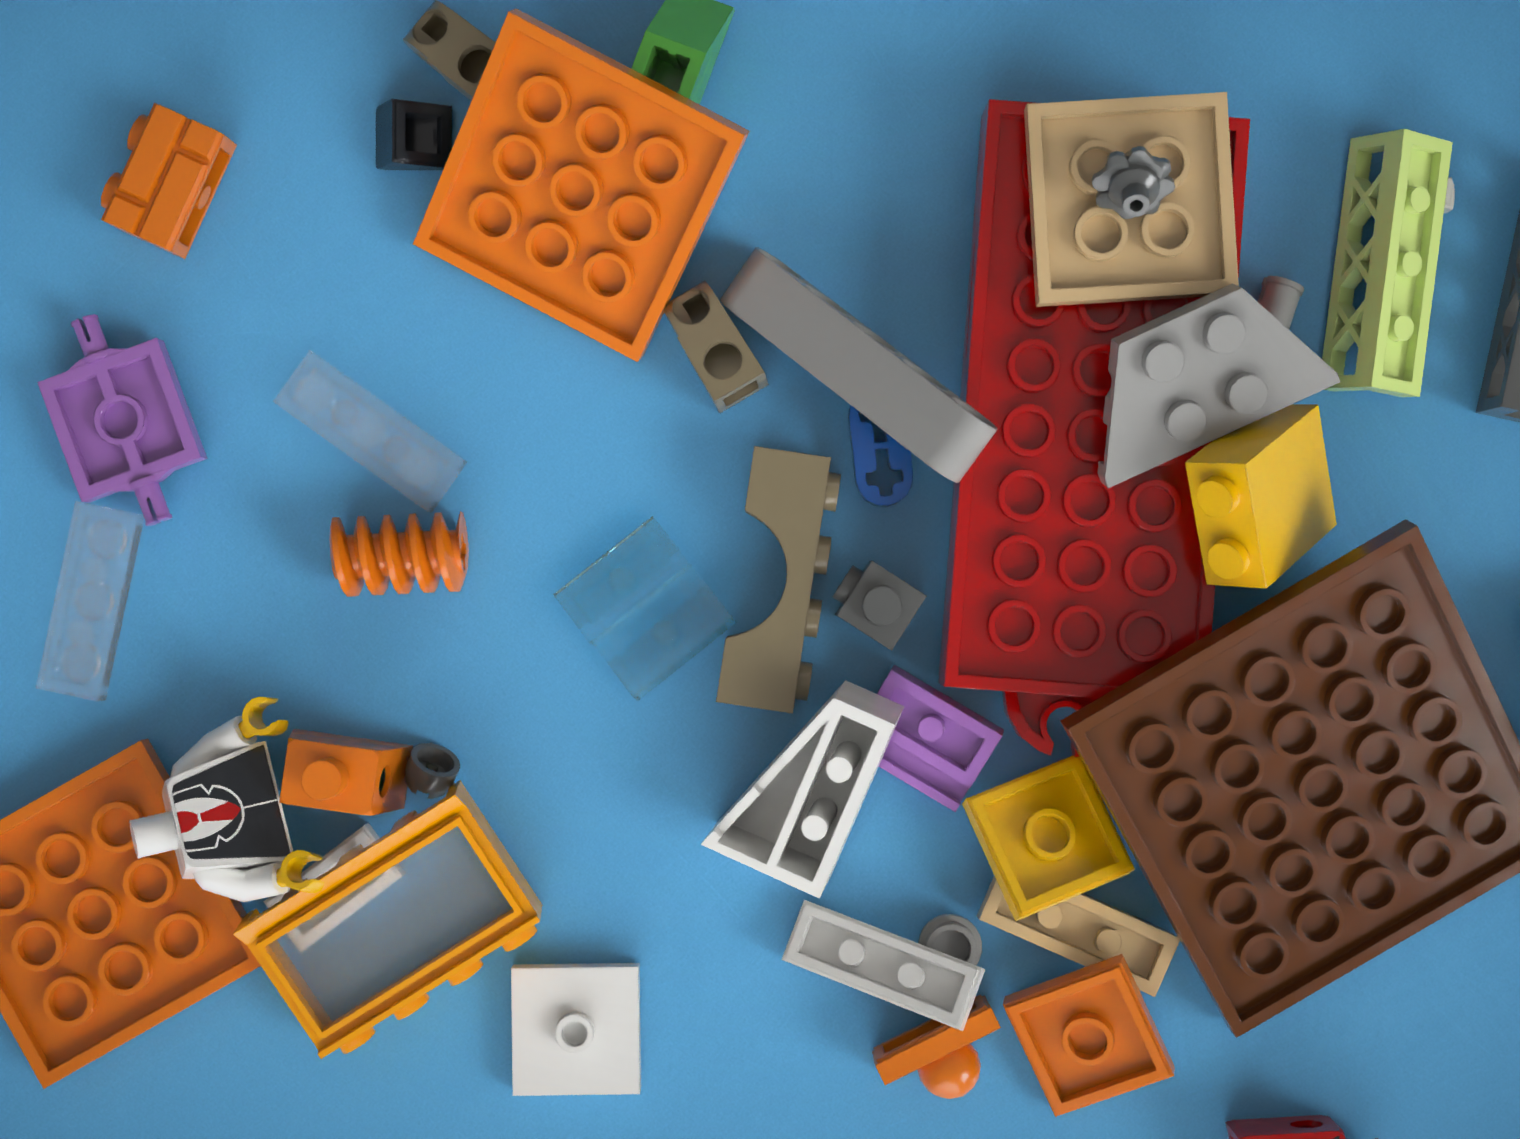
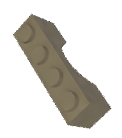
[716,446,841,714]

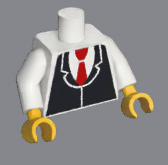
[129,697,324,902]

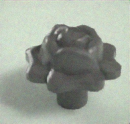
[1091,146,1175,220]

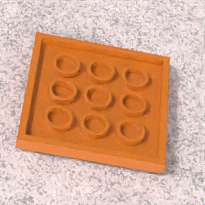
[413,8,750,362]
[0,739,261,1089]

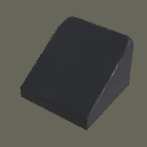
[376,99,452,170]

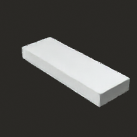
[781,900,985,1031]

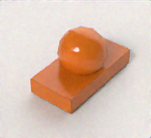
[872,994,1001,1099]

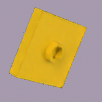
[962,755,1135,922]

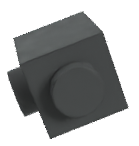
[832,561,927,651]

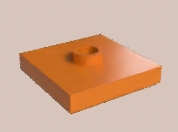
[1003,954,1175,1117]

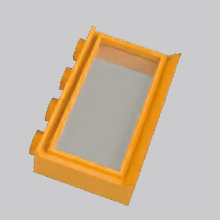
[233,780,542,1059]

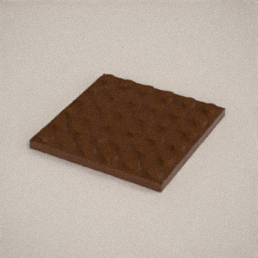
[1060,519,1520,1038]

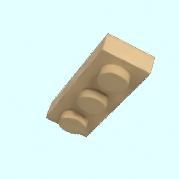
[977,876,1180,997]

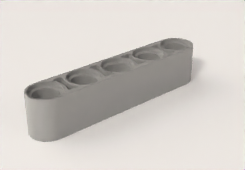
[720,247,998,483]

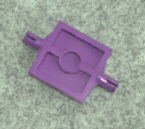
[37,314,208,526]

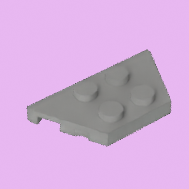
[1098,283,1341,488]

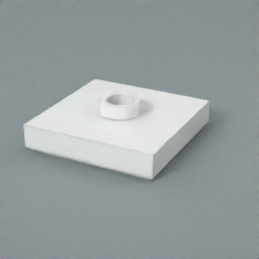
[511,963,641,1096]

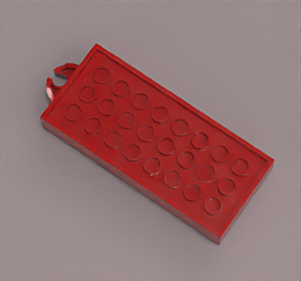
[938,99,1250,758]

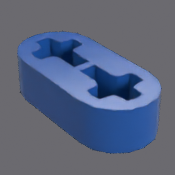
[848,405,913,507]

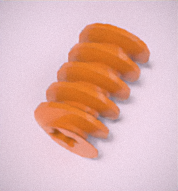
[329,511,469,597]

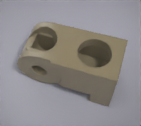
[403,0,496,101]
[664,281,769,413]

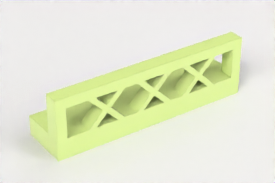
[1322,129,1453,397]

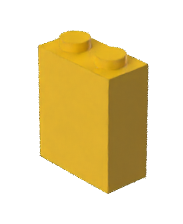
[1185,404,1337,589]

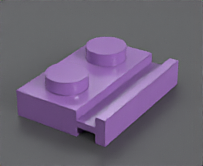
[877,665,1004,812]

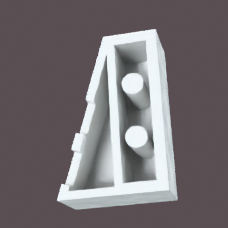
[701,680,905,899]

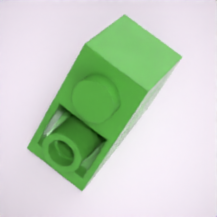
[631,0,735,104]

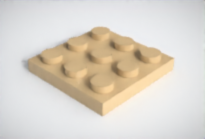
[1024,92,1239,307]

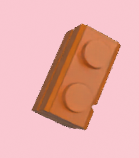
[101,103,237,259]

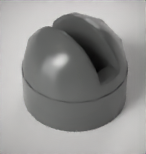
[405,743,460,799]

